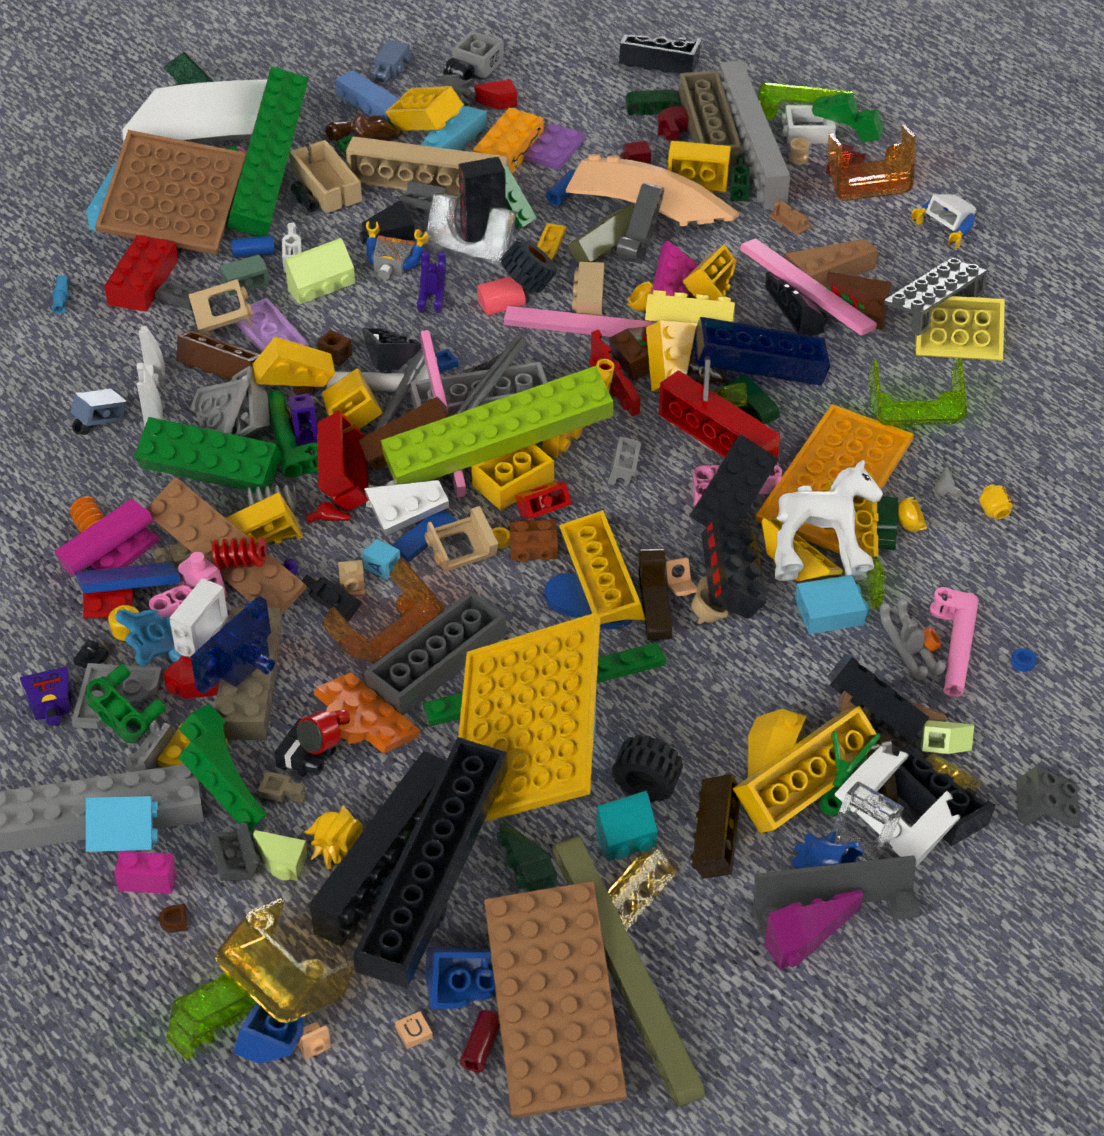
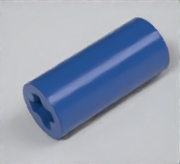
[546,170,575,206]
[232,235,275,258]

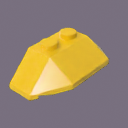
[762,517,843,582]

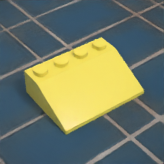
[645,290,735,330]
[915,296,1005,361]

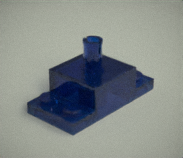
[190,595,275,694]

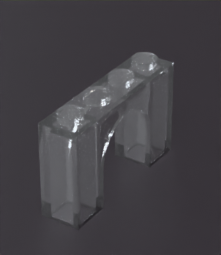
[427,192,517,264]

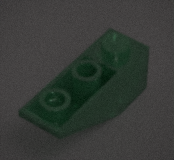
[496,820,557,892]

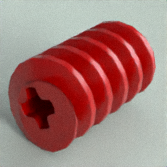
[212,536,267,569]

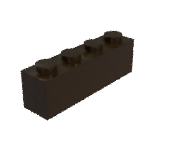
[690,774,740,879]

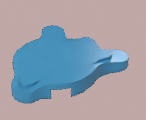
[115,609,175,666]

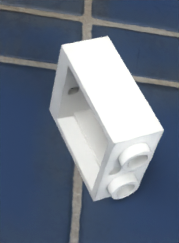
[781,105,836,144]
[169,578,228,659]

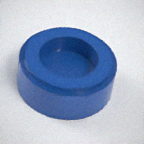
[1011,648,1037,672]

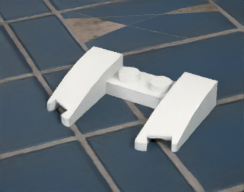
[137,326,165,426]
[834,746,960,866]

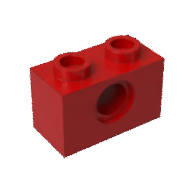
[514,481,572,519]

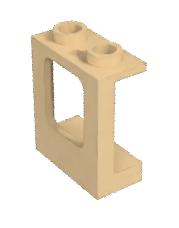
[189,279,254,337]
[425,506,498,572]

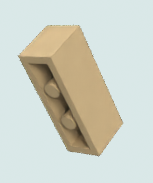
[572,262,604,316]

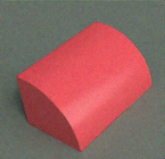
[477,276,526,316]

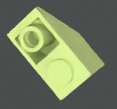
[920,720,974,754]

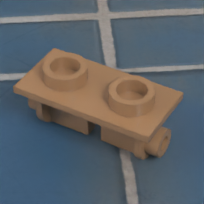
[769,201,812,235]

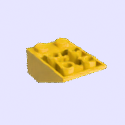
[322,368,383,431]

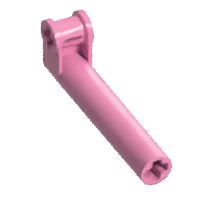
[929,587,979,697]

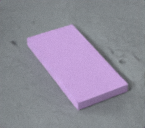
[235,298,309,353]

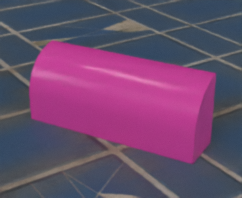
[54,499,153,576]

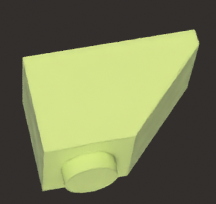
[253,830,308,881]

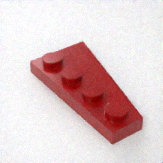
[589,330,641,416]

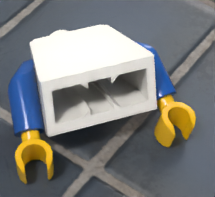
[912,194,976,248]

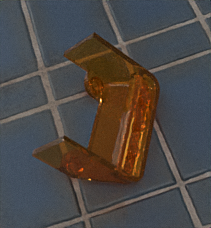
[828,124,916,201]
[321,557,445,664]

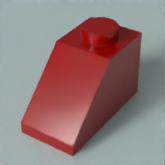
[474,79,517,110]
[163,655,220,699]

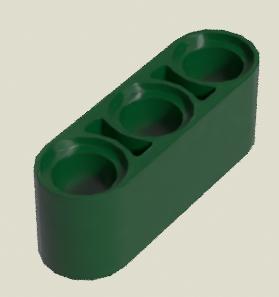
[625,90,682,116]
[724,375,780,424]

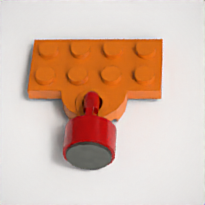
[297,672,420,754]

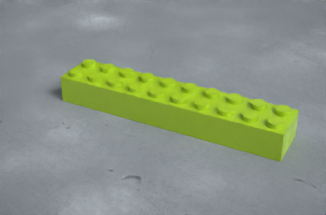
[381,366,614,485]

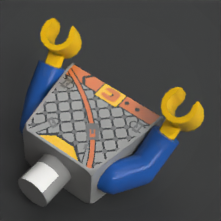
[366,221,429,280]

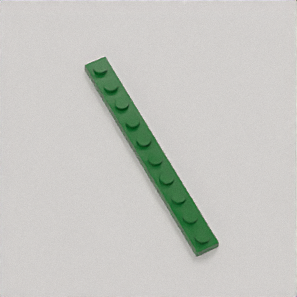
[423,642,666,727]

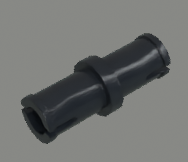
[291,181,319,212]

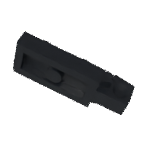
[302,574,362,623]

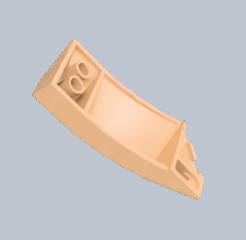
[566,154,739,226]

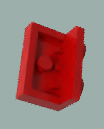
[83,588,135,619]

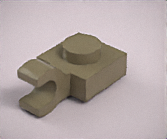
[154,543,192,568]
[257,771,307,804]

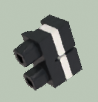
[274,718,336,777]

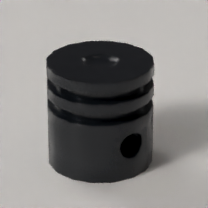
[443,58,474,81]

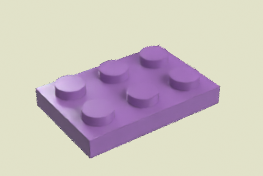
[524,123,585,171]

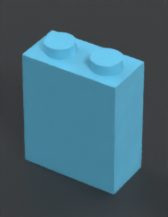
[795,575,869,634]
[86,796,158,852]

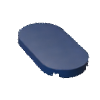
[544,573,633,629]

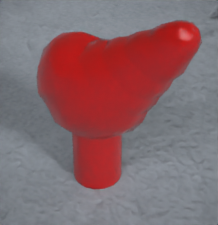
[306,501,351,524]

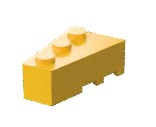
[682,244,737,301]
[646,321,697,392]

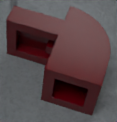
[657,106,689,144]

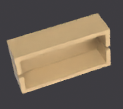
[290,140,362,213]

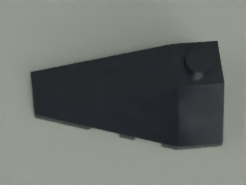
[765,271,827,339]
[362,328,421,373]

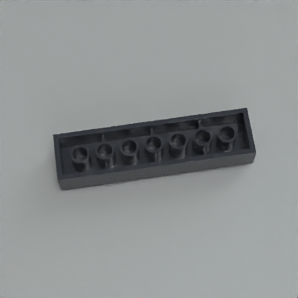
[309,750,446,947]

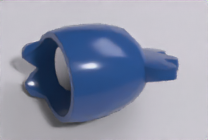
[792,830,864,869]

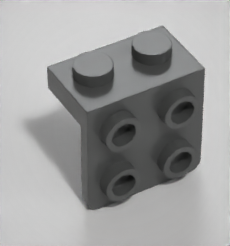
[1016,765,1080,828]

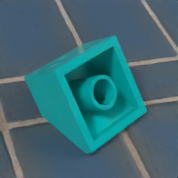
[596,791,658,861]

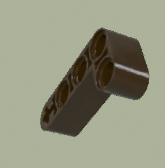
[639,548,672,640]

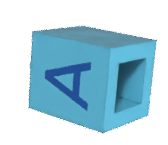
[362,539,401,580]

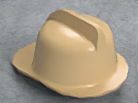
[691,576,729,624]

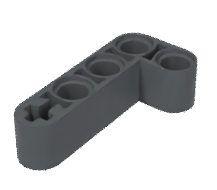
[617,183,664,264]

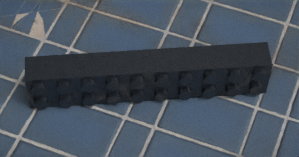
[353,737,508,989]

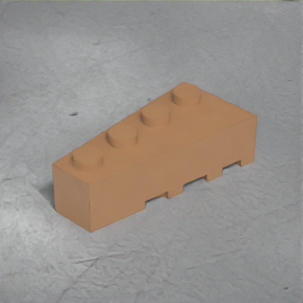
[785,239,878,287]

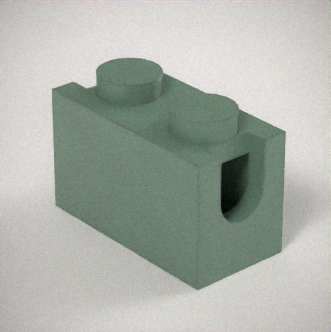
[220,255,269,296]

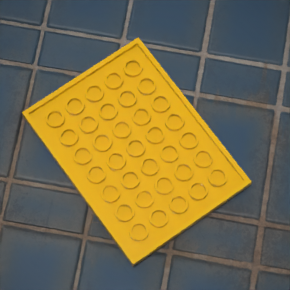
[458,613,600,822]

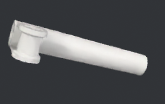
[326,358,437,393]

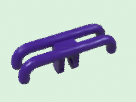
[417,251,446,313]

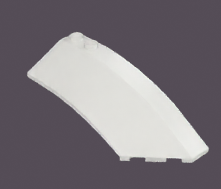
[122,80,267,143]

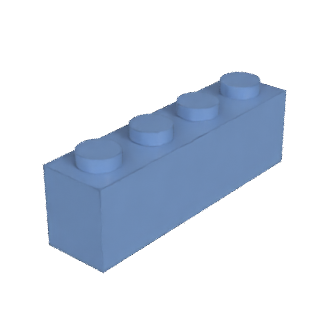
[335,70,399,125]

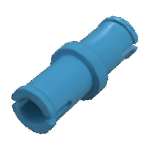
[52,275,70,314]

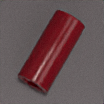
[459,1010,500,1073]

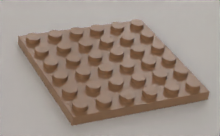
[95,130,247,255]

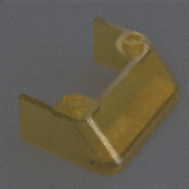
[215,898,354,1023]

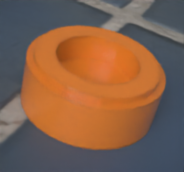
[922,627,941,652]

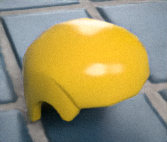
[627,281,653,312]
[898,497,927,532]

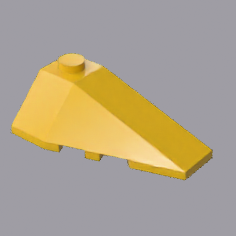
[821,472,878,564]
[747,708,807,778]

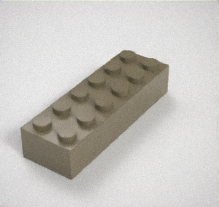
[678,71,741,166]
[215,607,282,740]

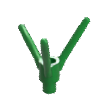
[832,731,881,788]

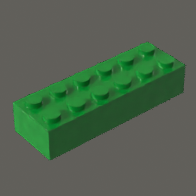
[134,417,282,493]

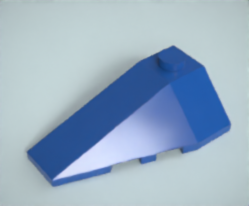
[425,947,496,1009]
[233,960,308,1064]

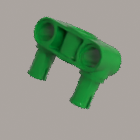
[85,664,166,744]

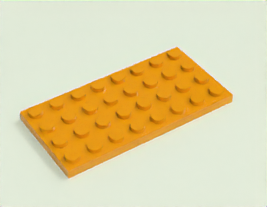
[755,404,914,554]

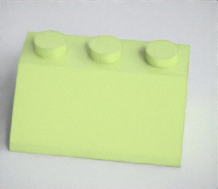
[285,238,355,304]

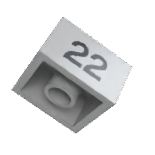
[452,30,504,78]

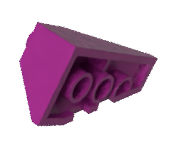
[764,890,863,969]

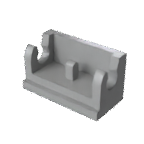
[607,436,641,486]
[125,720,173,772]

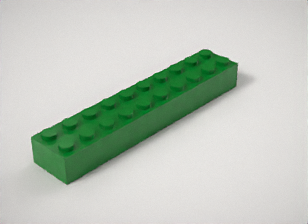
[227,66,309,237]

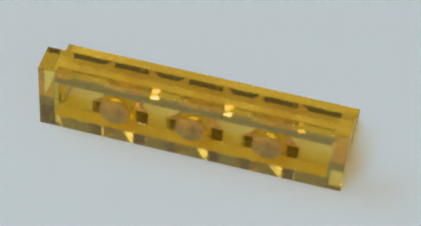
[608,848,677,930]

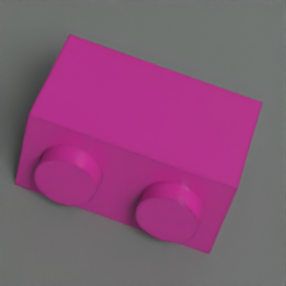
[114,851,177,894]

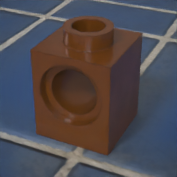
[317,330,352,366]

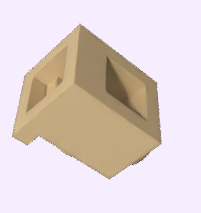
[338,560,365,597]

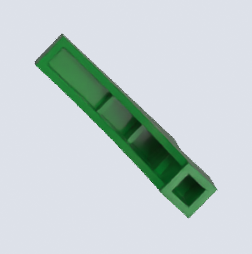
[178,704,267,832]

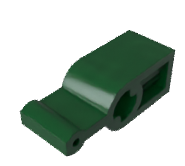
[730,154,750,202]
[877,496,898,550]

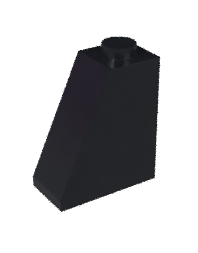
[359,200,415,245]

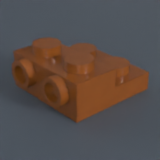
[509,519,558,562]

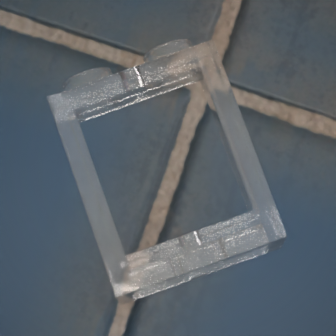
[831,781,904,861]

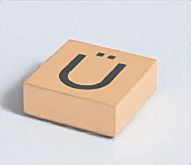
[395,1011,433,1049]

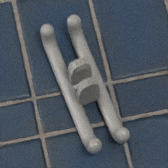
[880,598,946,680]

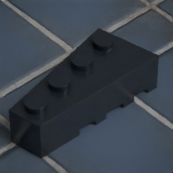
[619,35,701,74]
[827,653,929,742]
[893,747,996,846]

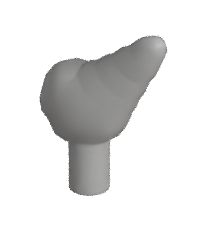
[934,467,963,498]

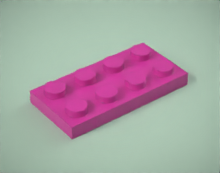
[651,241,698,298]

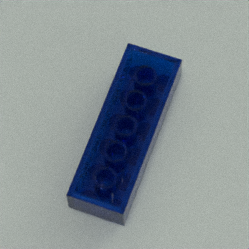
[693,317,830,386]

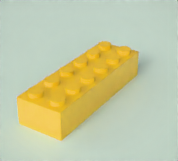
[733,706,880,833]

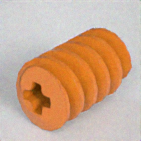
[69,496,105,533]

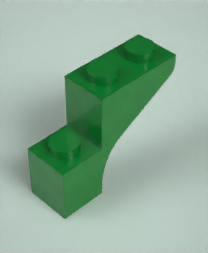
[811,93,883,142]

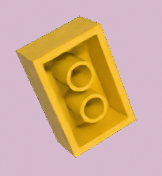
[668,141,731,192]
[472,444,554,511]

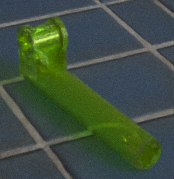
[758,82,854,120]

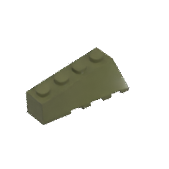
[567,203,635,266]

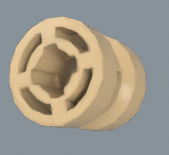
[788,138,810,165]

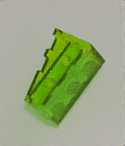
[166,967,261,1061]

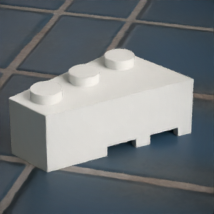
[365,480,449,536]

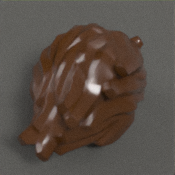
[351,113,400,141]

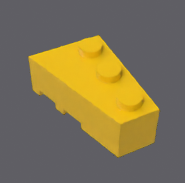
[252,337,335,387]
[226,492,303,544]

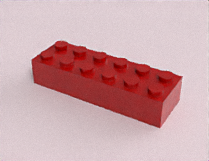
[658,370,780,465]

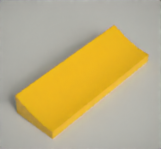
[559,510,645,625]

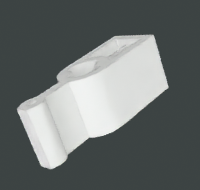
[282,223,302,273]

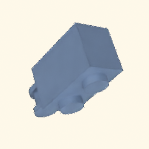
[373,39,412,82]

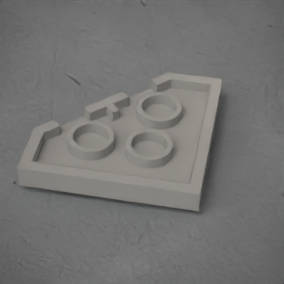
[191,379,249,434]
[72,663,163,729]

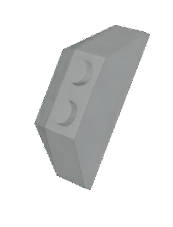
[231,366,270,437]

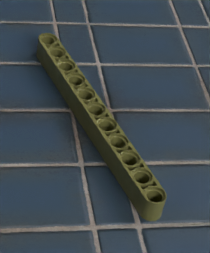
[552,836,705,1108]

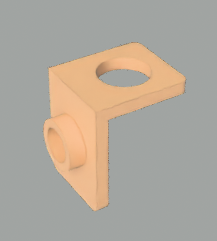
[665,557,697,596]
[297,1022,331,1060]

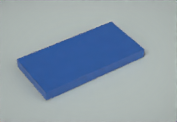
[76,562,180,594]

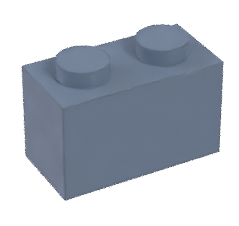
[71,389,127,426]

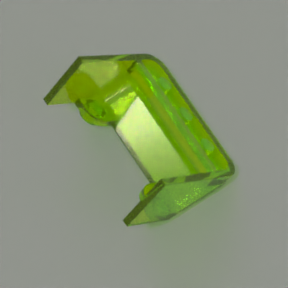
[868,358,967,426]

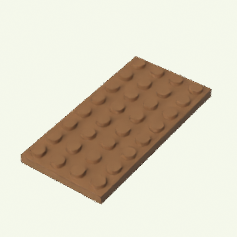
[484,881,628,1118]

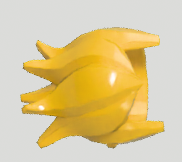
[304,805,364,869]

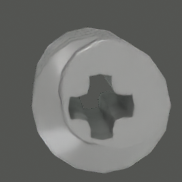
[248,484,297,513]

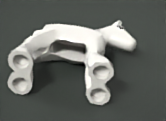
[774,460,883,581]

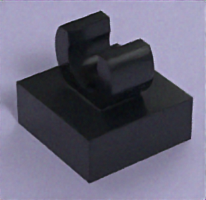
[73,639,109,668]

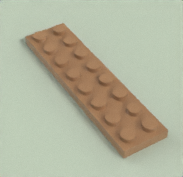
[146,477,307,616]

